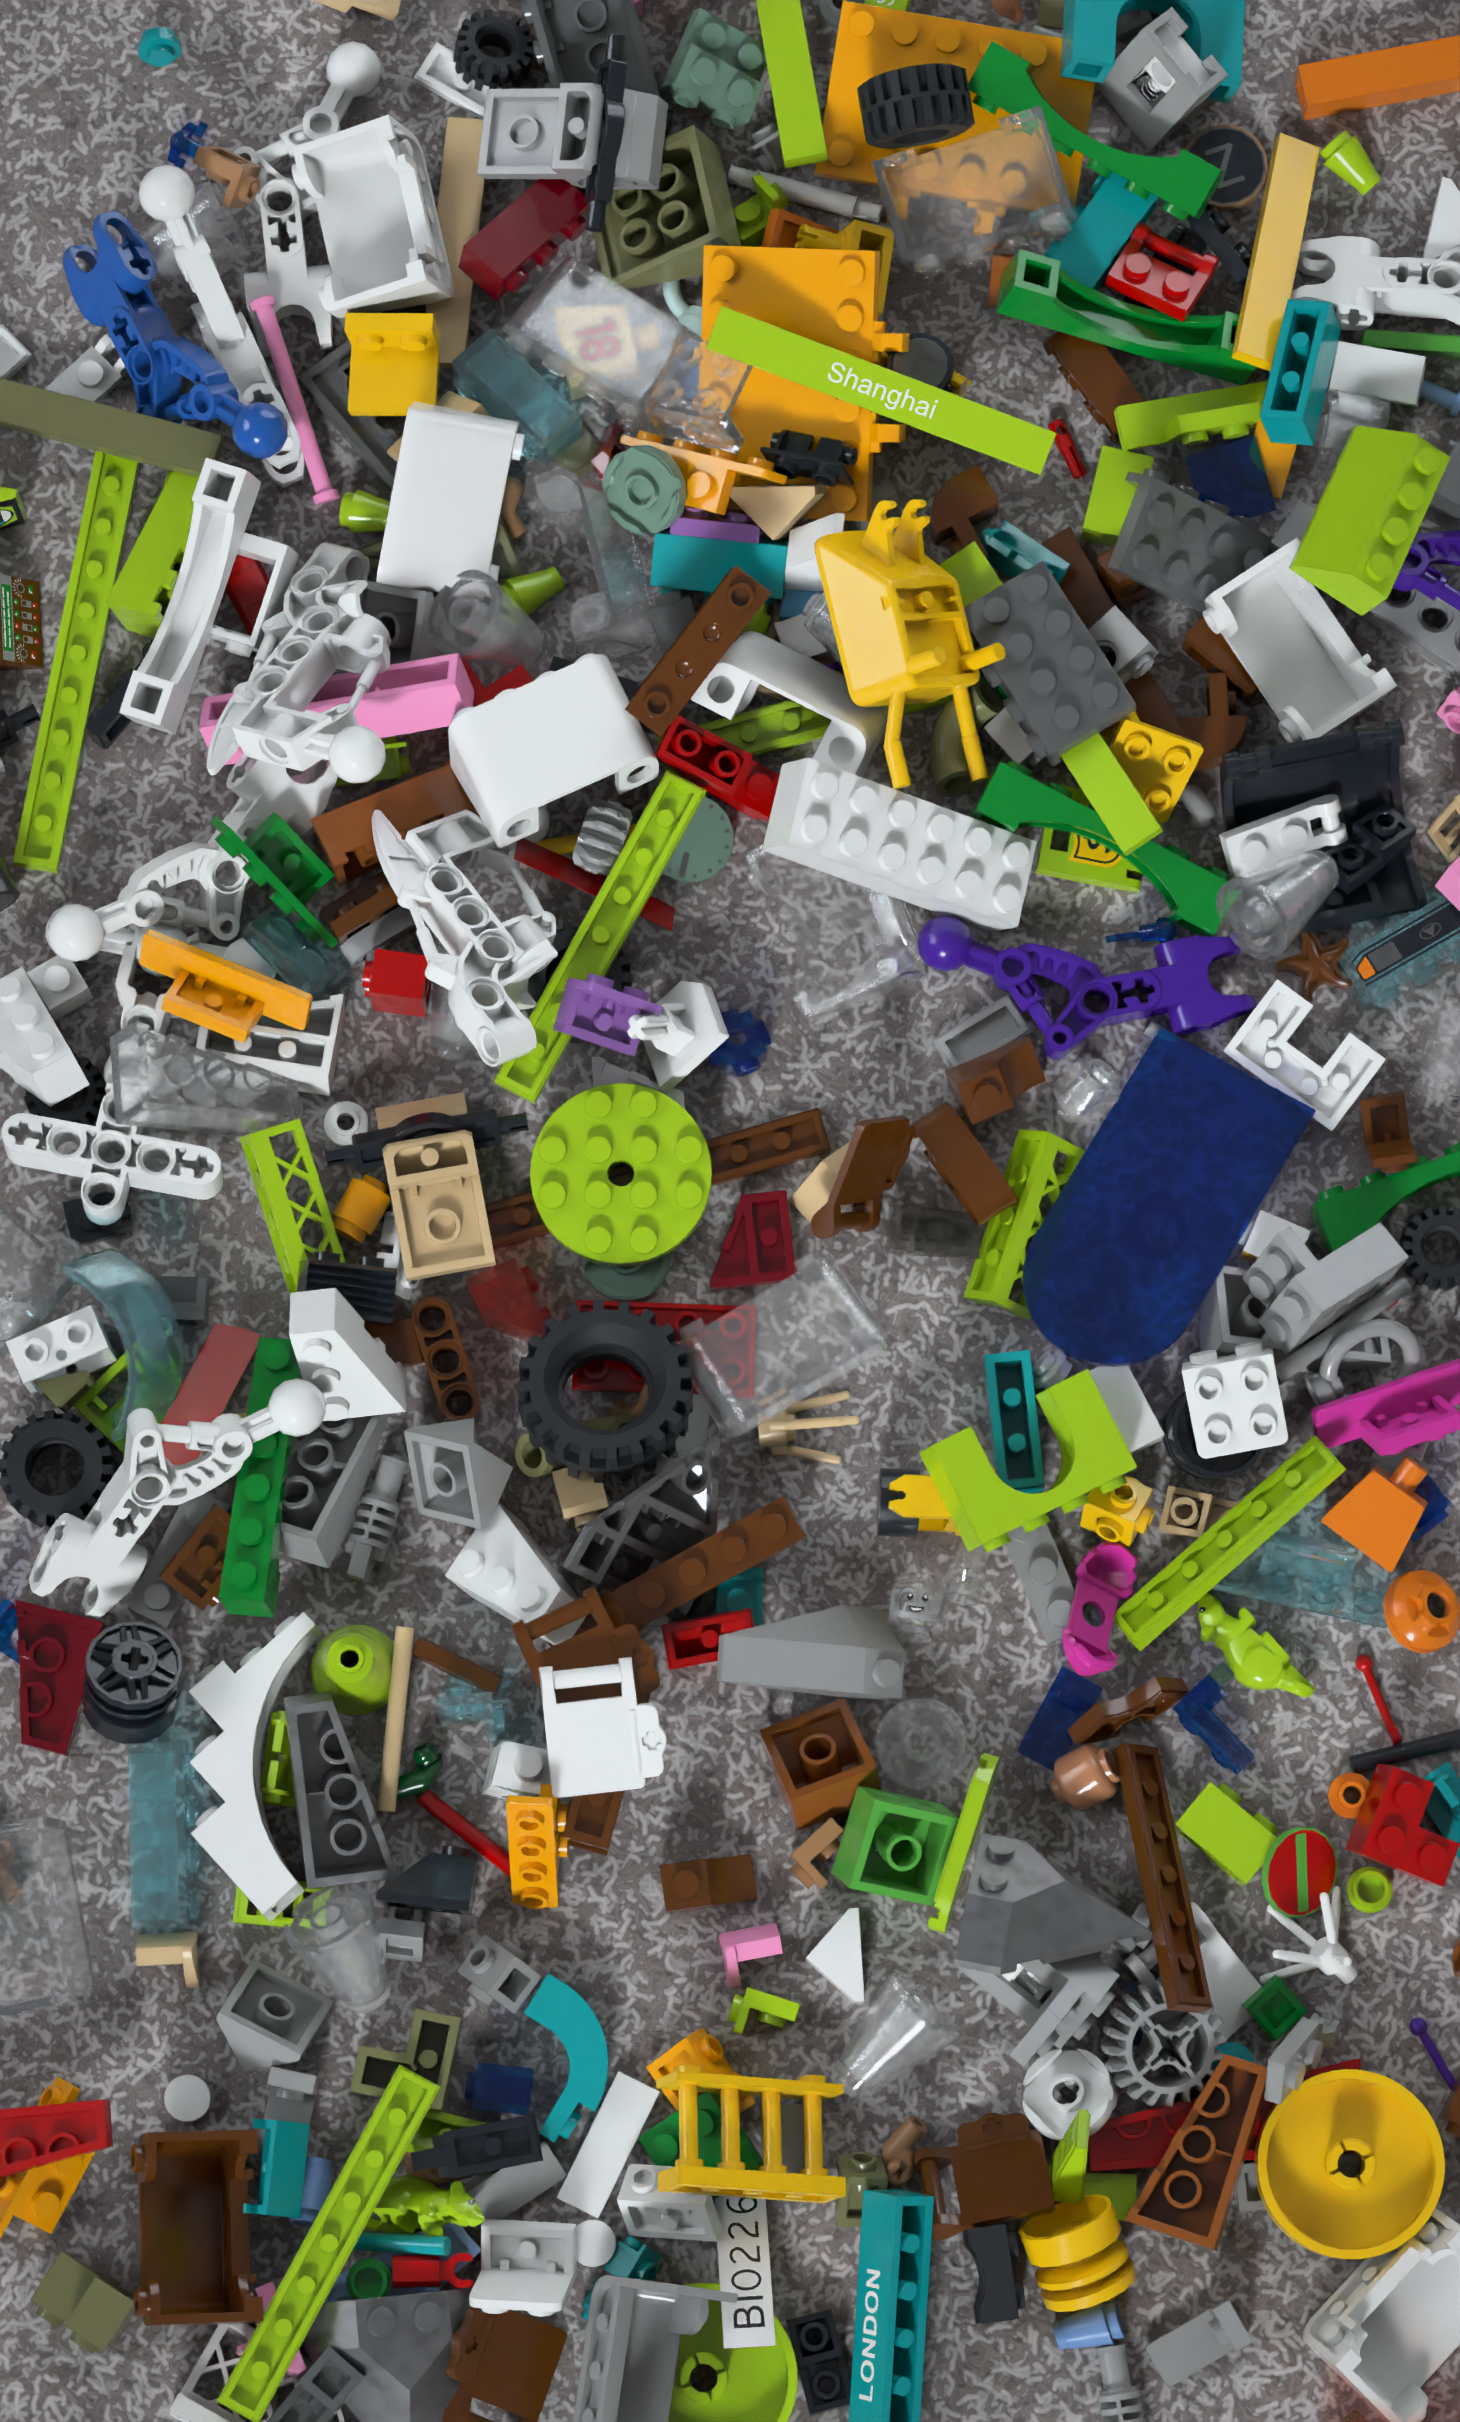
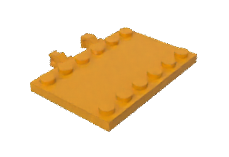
[814,0,1095,238]
[698,245,910,522]

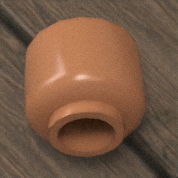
[1050,1743,1120,1811]

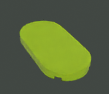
[928,1753,1000,1934]

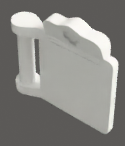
[539,1657,667,1798]
[1123,1902,1261,2059]

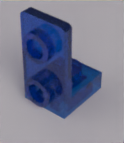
[1172,1661,1255,1775]
[1018,1666,1103,1772]

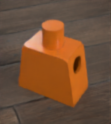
[1321,1456,1428,1573]

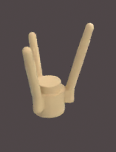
[758,1391,860,1464]

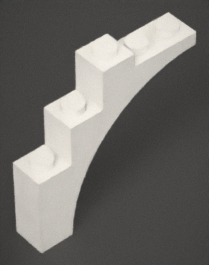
[189,1612,323,1922]

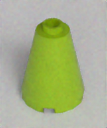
[310,1624,394,1716]

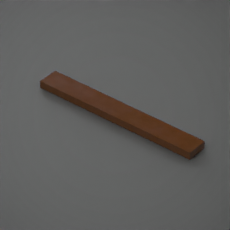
[485,1107,831,1250]

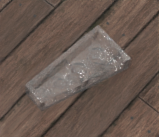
[110,1021,301,1140]

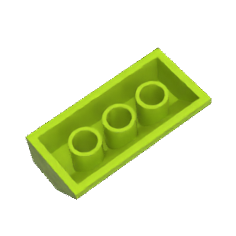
[1289,425,1451,616]

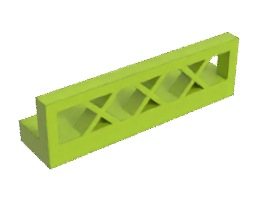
[239,1118,346,1297]
[963,1129,1086,1320]

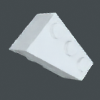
[0,967,90,1107]
[289,1288,407,1421]

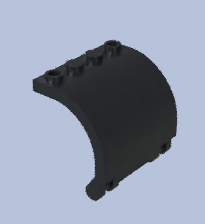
[1220,718,1427,944]

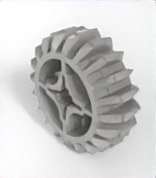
[1101,1980,1227,2107]

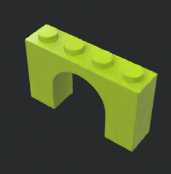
[919,1369,1137,1553]

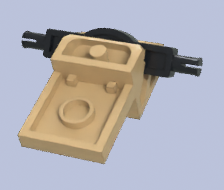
[324,1092,529,1282]

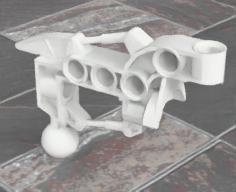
[206,542,392,783]
[371,805,558,1067]

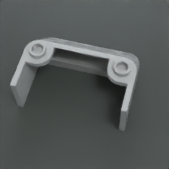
[573,2275,738,2422]

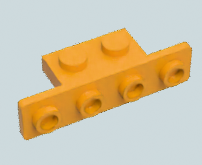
[619,430,787,516]
[139,929,313,1044]
[506,1784,570,1910]
[0,2077,95,2239]

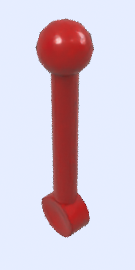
[1355,1654,1402,1745]

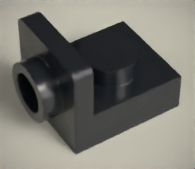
[62,1192,132,1248]

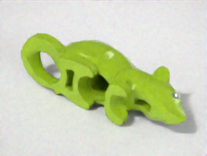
[1197,1592,1316,1698]
[364,2175,485,2236]

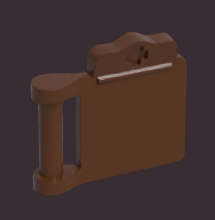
[811,1115,916,1239]
[510,1586,661,1704]
[913,2113,1055,2241]
[442,2307,567,2422]

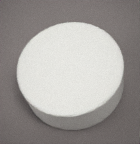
[164,2075,212,2122]
[576,2220,616,2267]

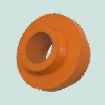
[1328,1773,1370,1819]

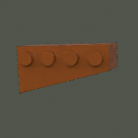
[311,759,480,887]
[1124,2054,1267,2252]

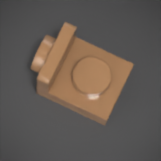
[193,145,261,209]
[790,1817,844,1891]

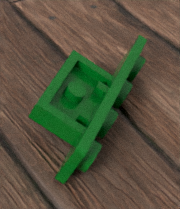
[210,812,338,948]

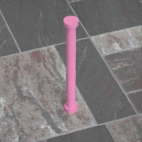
[249,295,340,506]

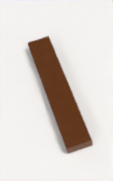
[1041,526,1188,739]
[1114,1743,1213,2013]

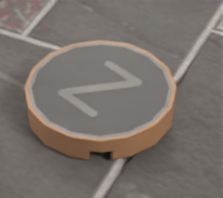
[1185,124,1268,212]

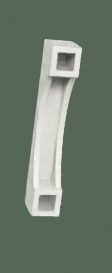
[119,458,261,735]

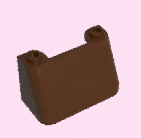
[130,2130,263,2326]

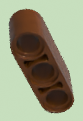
[1043,331,1145,443]
[910,1102,1017,1226]
[412,1297,481,1422]

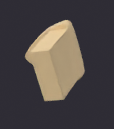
[135,1931,200,1988]

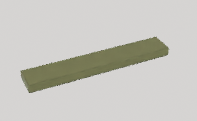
[0,378,225,477]

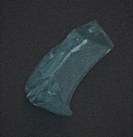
[61,1248,185,1442]

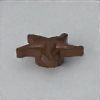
[1276,932,1352,1003]

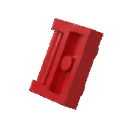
[1105,222,1220,322]

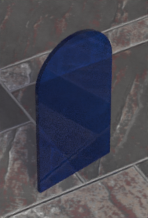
[1023,1027,1316,1367]

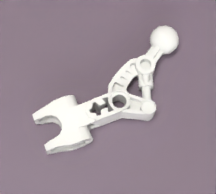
[233,41,382,357]
[139,165,306,488]
[1291,236,1460,331]
[48,753,338,961]
[29,1378,326,1620]

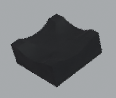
[962,2224,1026,2324]

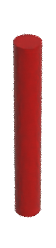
[417,1789,511,1878]

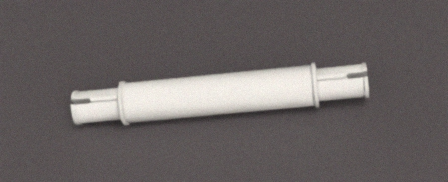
[727,165,883,223]

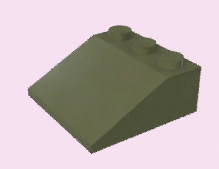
[584,125,741,293]

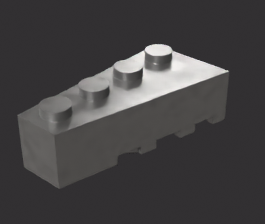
[283,1691,399,1889]

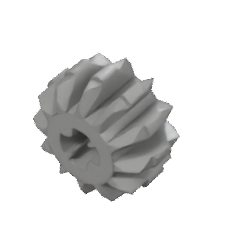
[572,798,633,876]

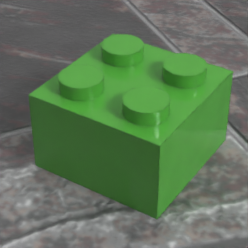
[832,1785,959,1906]

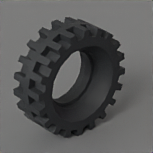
[517,1299,693,1483]

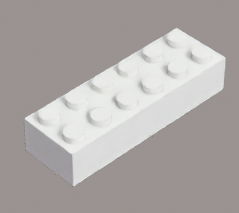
[762,758,1037,932]

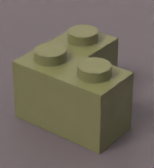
[350,2008,463,2112]
[30,2251,135,2354]

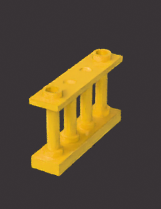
[656,2065,846,2203]

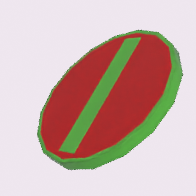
[1261,1826,1338,1918]

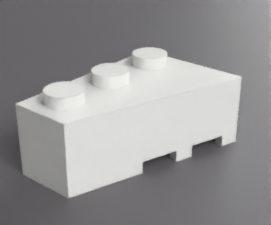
[194,994,346,1096]
[445,1502,587,1645]

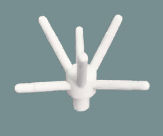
[1259,1886,1357,1984]

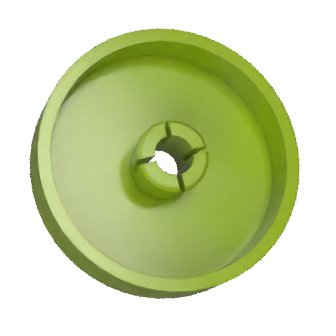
[530,1083,712,1267]
[668,2283,798,2422]

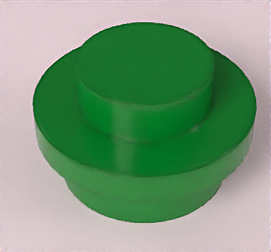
[346,2258,393,2300]

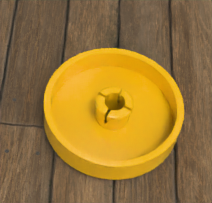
[1254,2069,1445,2259]

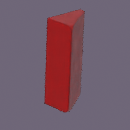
[661,1608,754,1670]

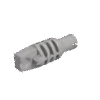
[345,1455,409,1583]
[1096,2344,1144,2422]

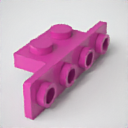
[1311,1358,1460,1456]

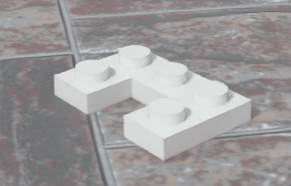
[1223,979,1386,1132]

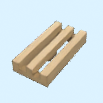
[1427,794,1460,864]

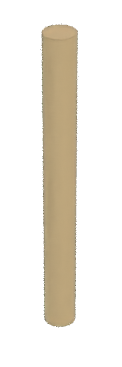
[377,1626,414,1812]

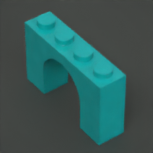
[1060,0,1245,103]

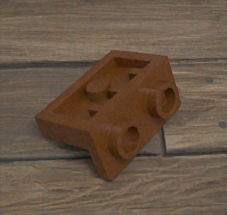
[320,871,400,946]
[158,1503,231,1610]

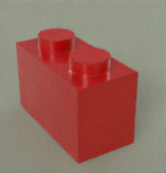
[362,948,432,1018]

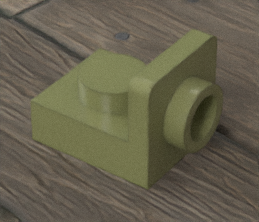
[834,2151,888,2227]

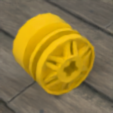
[1018,2194,1137,2312]

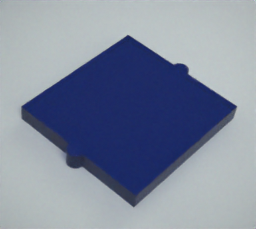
[1184,435,1277,518]

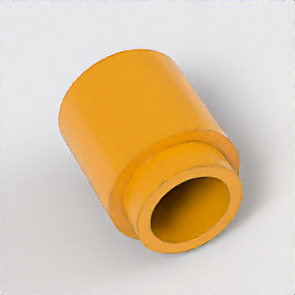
[331,1174,391,1245]

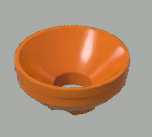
[1383,1570,1460,1654]

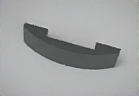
[267,2346,365,2422]

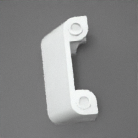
[292,114,454,318]
[376,401,525,599]
[1203,538,1397,743]
[1303,2208,1460,2422]

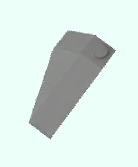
[1199,1264,1391,1372]
[280,1414,390,1569]
[716,1605,905,1701]

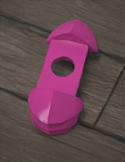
[1062,1541,1138,1676]

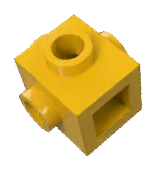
[1080,1476,1155,1548]

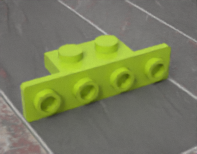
[1114,381,1268,451]

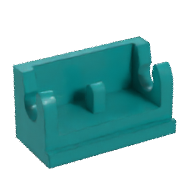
[243,2118,310,2218]

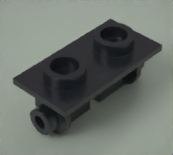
[760,429,858,487]

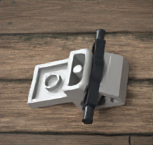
[477,33,668,232]

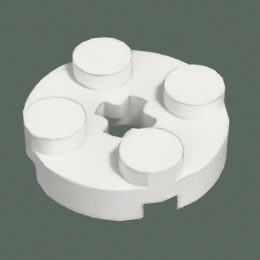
[1022,2048,1118,2141]

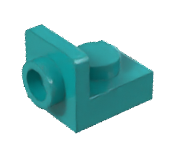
[716,1566,764,1627]

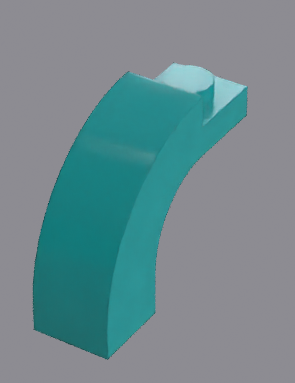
[524,1973,609,2143]

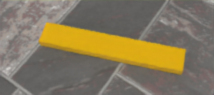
[1231,132,1320,372]

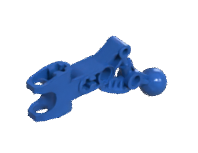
[63,211,288,459]

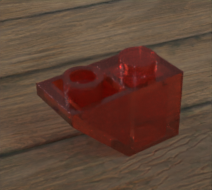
[465,1257,552,1342]

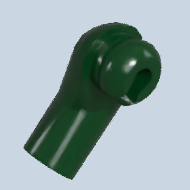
[396,1743,443,1801]

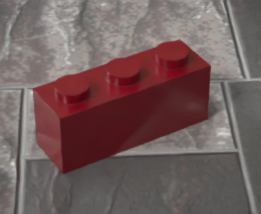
[458,179,589,302]

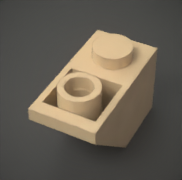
[552,1468,609,1534]

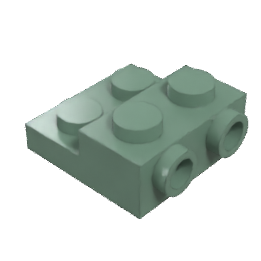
[661,8,767,129]

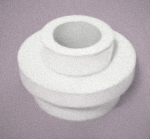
[324,1101,369,1146]
[1032,1349,1072,1390]

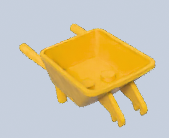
[814,499,1006,789]

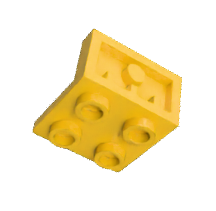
[344,313,441,416]
[1100,711,1204,823]

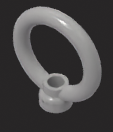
[1305,1319,1421,1406]

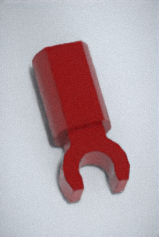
[392,2253,473,2288]

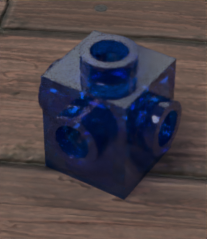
[708,1009,772,1077]

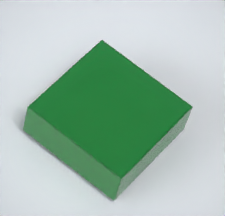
[1241,1974,1308,2042]

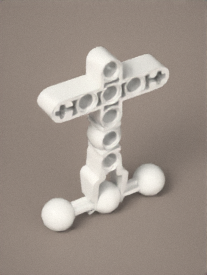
[2,904,278,1225]

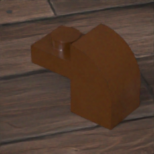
[930,465,999,559]
[1177,673,1247,770]

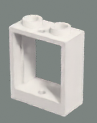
[206,532,299,658]
[6,1305,117,1399]

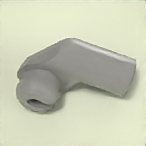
[1176,783,1216,831]

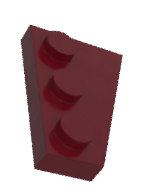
[15,1599,106,1757]

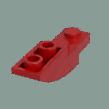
[655,715,780,823]

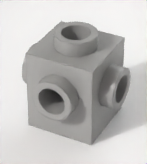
[457,1934,542,2014]

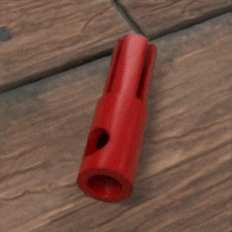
[1047,418,1087,479]

